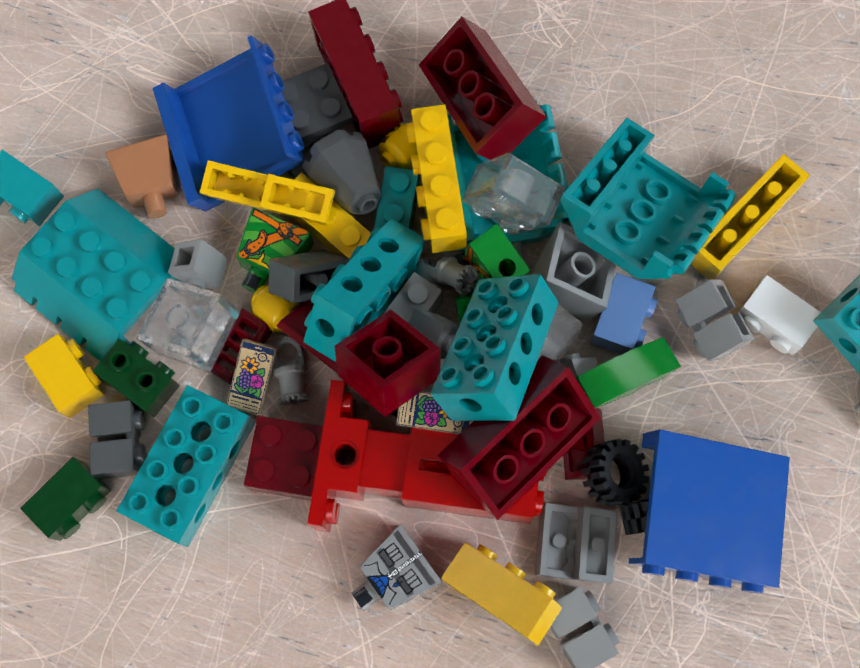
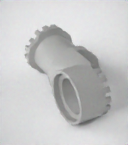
[415,255,480,296]
[273,336,309,405]

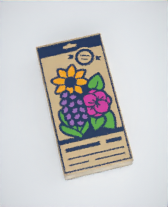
[226,339,278,415]
[396,391,472,434]

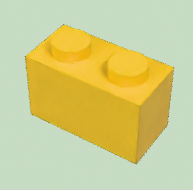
[23,333,105,418]

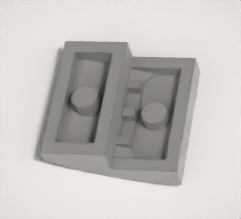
[535,503,617,584]

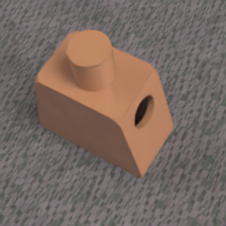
[106,134,179,219]

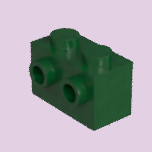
[93,339,180,417]

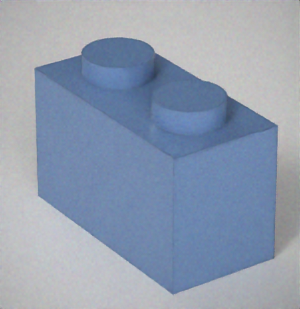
[590,272,658,355]

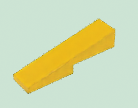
[200,161,335,224]

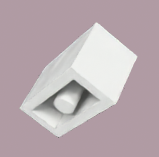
[738,275,821,356]

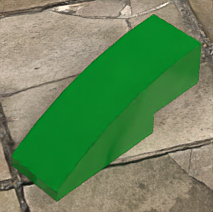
[576,337,681,409]

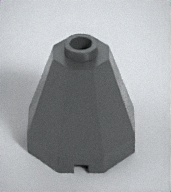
[302,130,382,215]

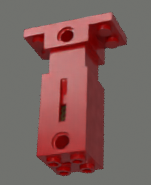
[307,379,547,532]

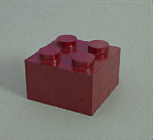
[334,310,440,417]
[243,416,323,501]

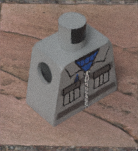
[351,525,442,611]

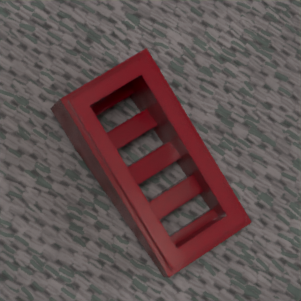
[205,308,273,385]

